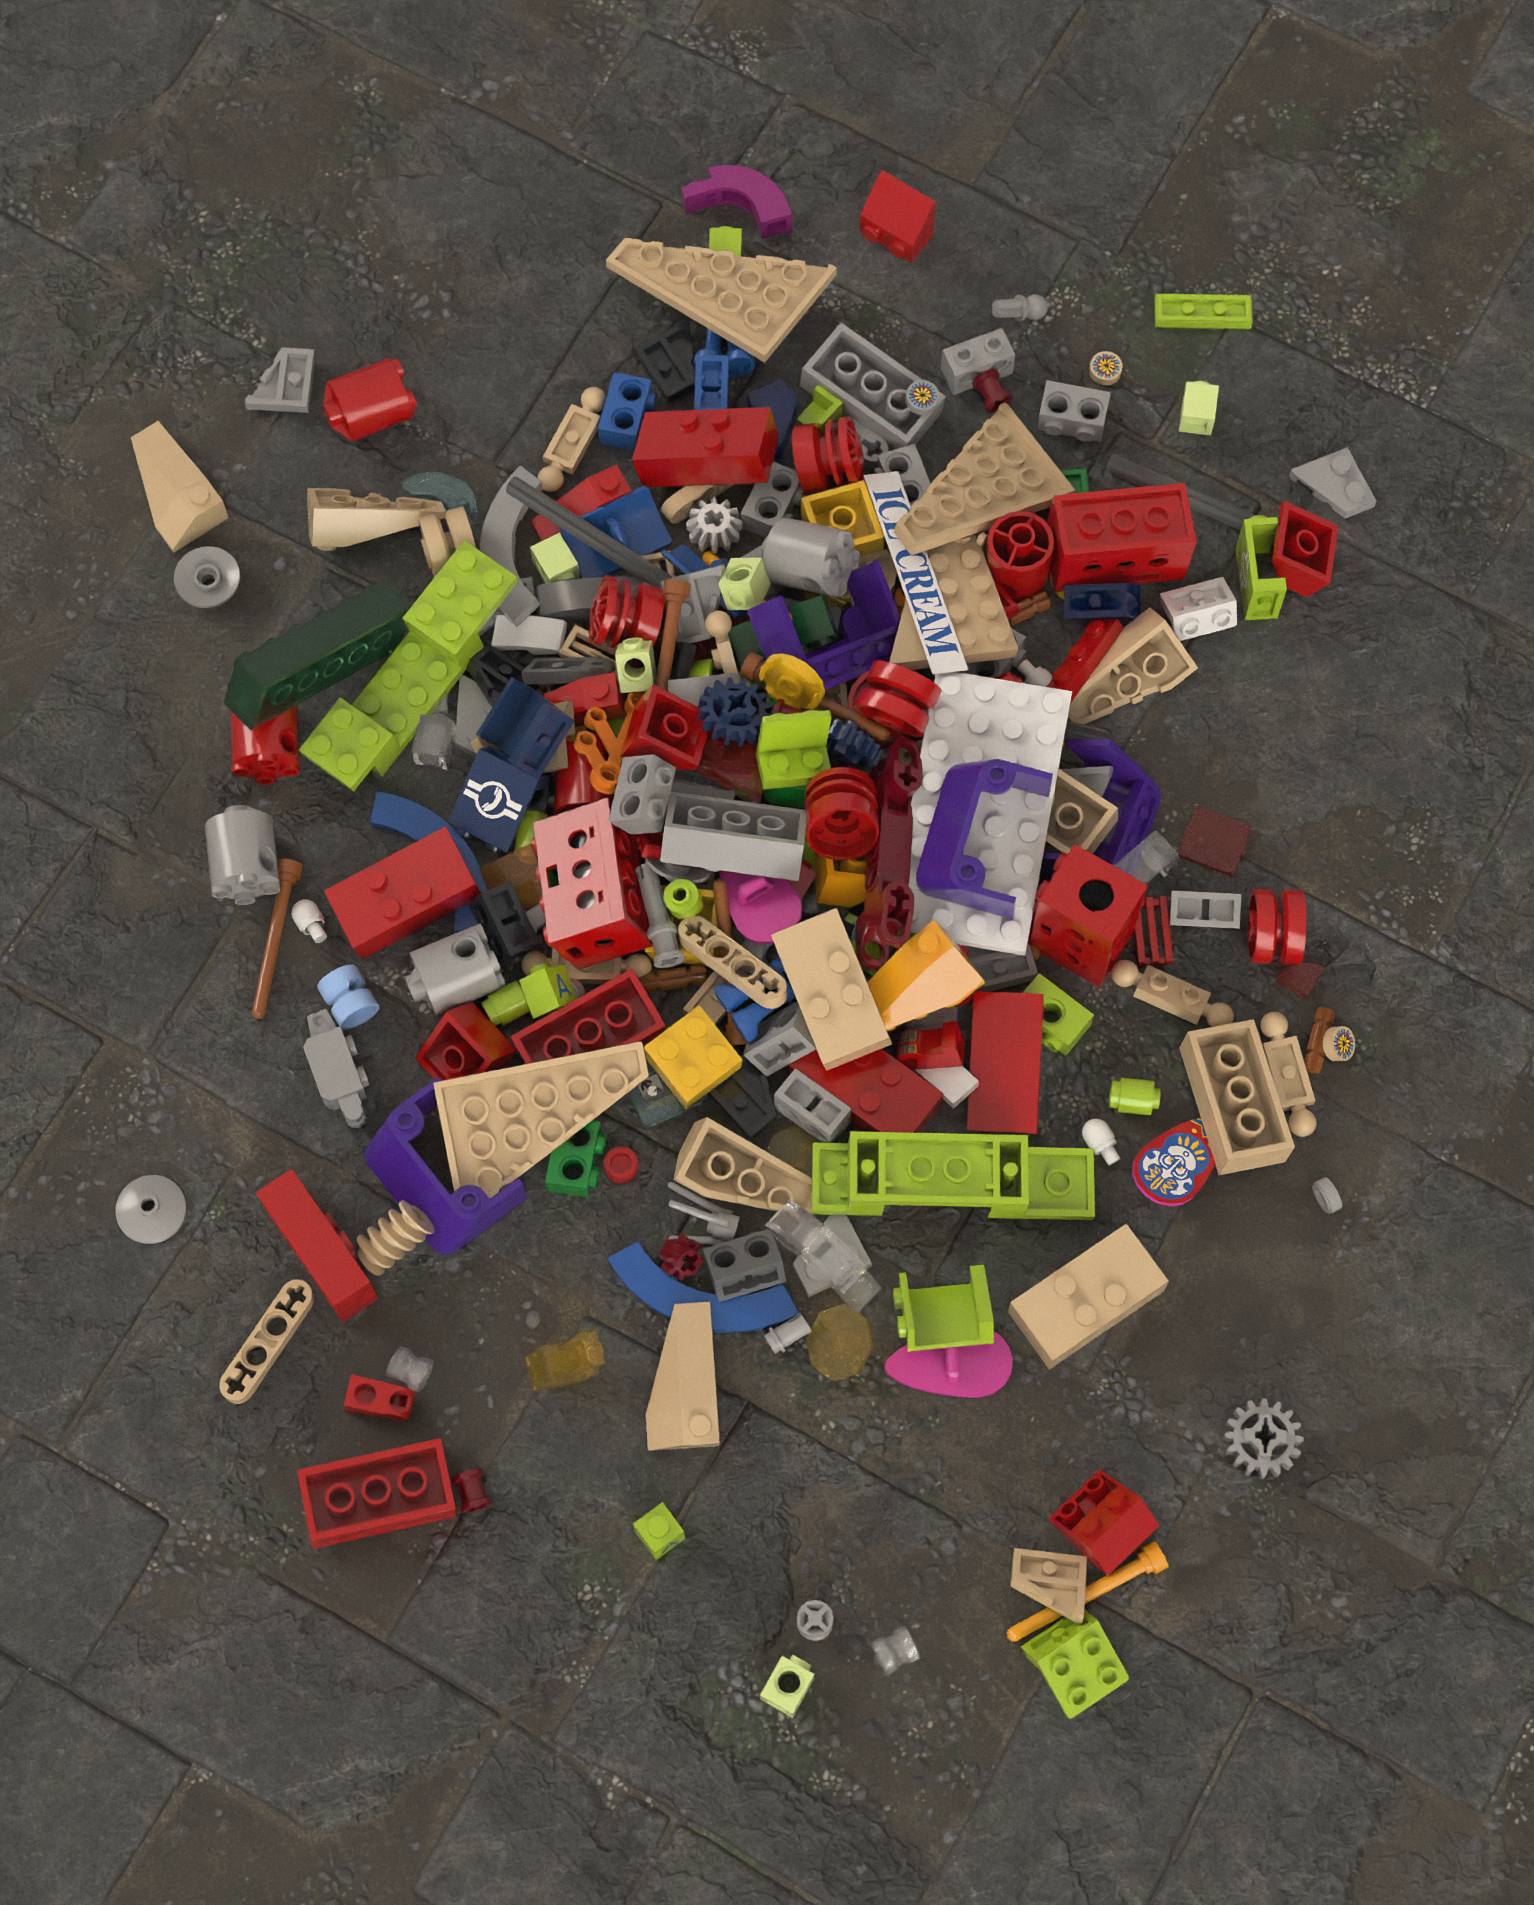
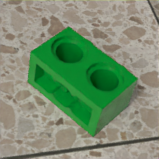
[545,1120,606,1198]

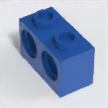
[694,355,729,410]
[598,372,657,451]

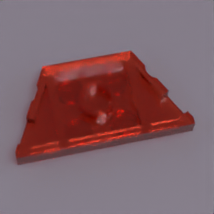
[694,730,763,803]

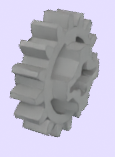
[1223,1398,1304,1479]

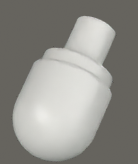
[1017,659,1052,687]
[291,899,327,943]
[1082,1119,1121,1166]

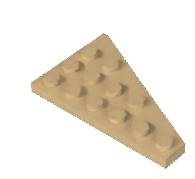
[606,238,837,363]
[894,402,1076,556]
[889,533,1018,670]
[433,1041,649,1199]

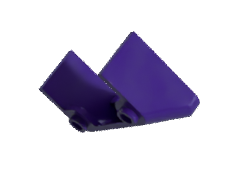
[747,560,901,689]
[1040,739,1161,882]
[916,759,1053,919]
[365,1077,527,1255]

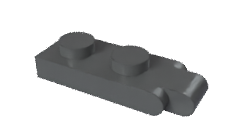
[521,657,615,687]

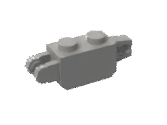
[303,1009,370,1129]

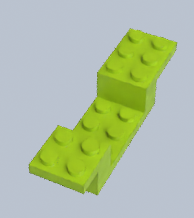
[299,540,519,792]
[811,1131,1095,1220]

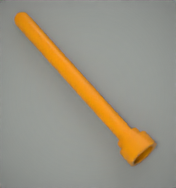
[1007,1541,1169,1642]

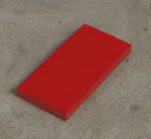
[967,991,1044,1134]

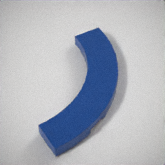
[370,791,487,933]
[607,1242,799,1333]

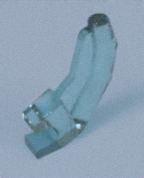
[402,472,477,514]

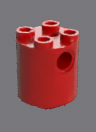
[323,358,417,442]
[985,511,1054,601]
[230,686,300,785]
[554,733,622,832]

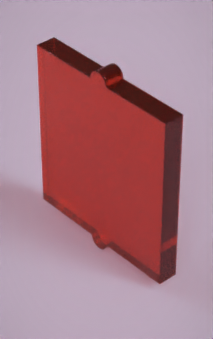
[1177,806,1252,877]

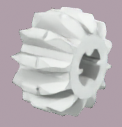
[686,497,742,554]

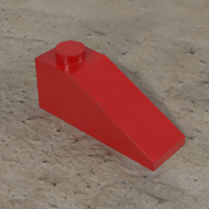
[530,464,631,541]
[543,672,627,727]

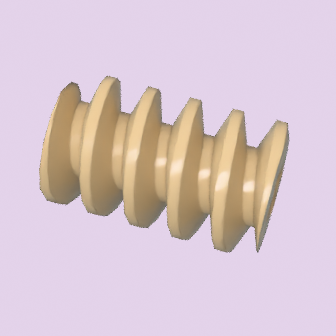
[357,1200,435,1276]

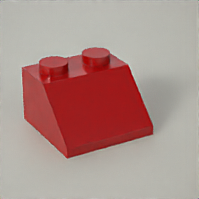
[859,170,936,263]
[1272,501,1339,597]
[620,684,708,770]
[415,1002,517,1081]

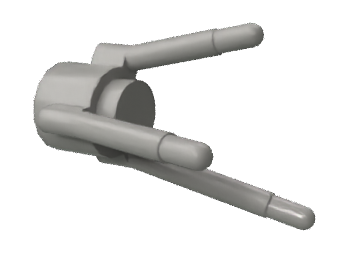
[668,1182,740,1246]

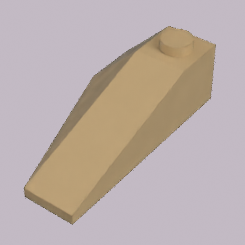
[307,488,446,551]
[1068,608,1198,724]

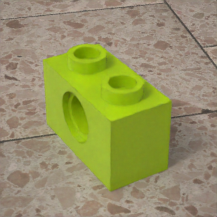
[1023,973,1094,1056]

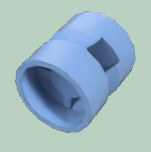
[317,964,379,1030]

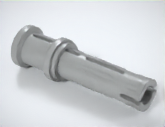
[635,863,685,968]

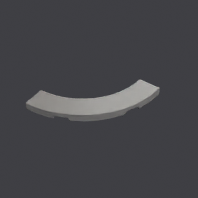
[480,466,543,627]

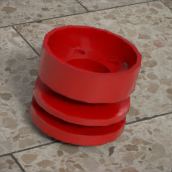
[792,416,864,495]
[589,575,664,649]
[805,767,879,860]

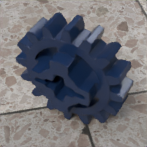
[697,677,772,747]
[826,719,884,769]

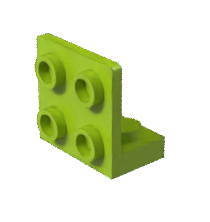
[756,710,832,790]
[1021,1609,1129,1719]

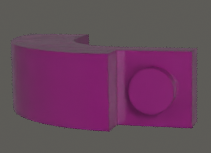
[681,165,792,239]

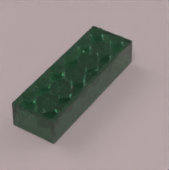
[224,579,413,730]

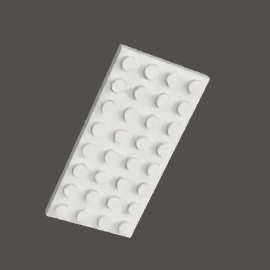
[897,672,1072,956]

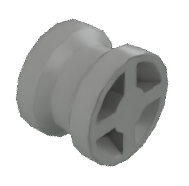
[797,1600,834,1641]

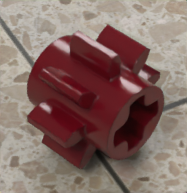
[658,1233,704,1281]

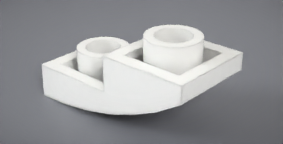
[491,615,567,655]
[910,1066,979,1109]

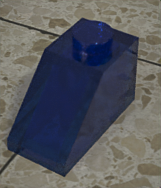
[747,379,799,461]
[1064,583,1141,620]

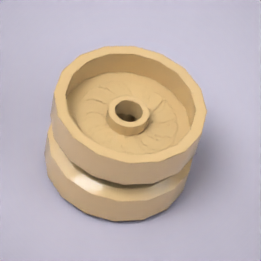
[418,506,477,577]

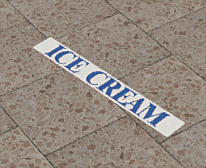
[863,472,968,675]

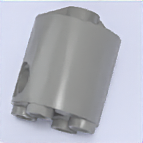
[761,518,860,597]
[205,805,281,905]
[404,924,506,1016]

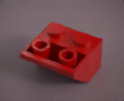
[1048,1469,1160,1575]

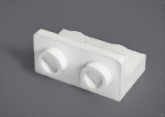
[1160,577,1237,641]

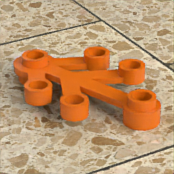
[573,691,646,795]

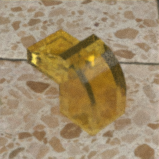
[525,1329,605,1391]

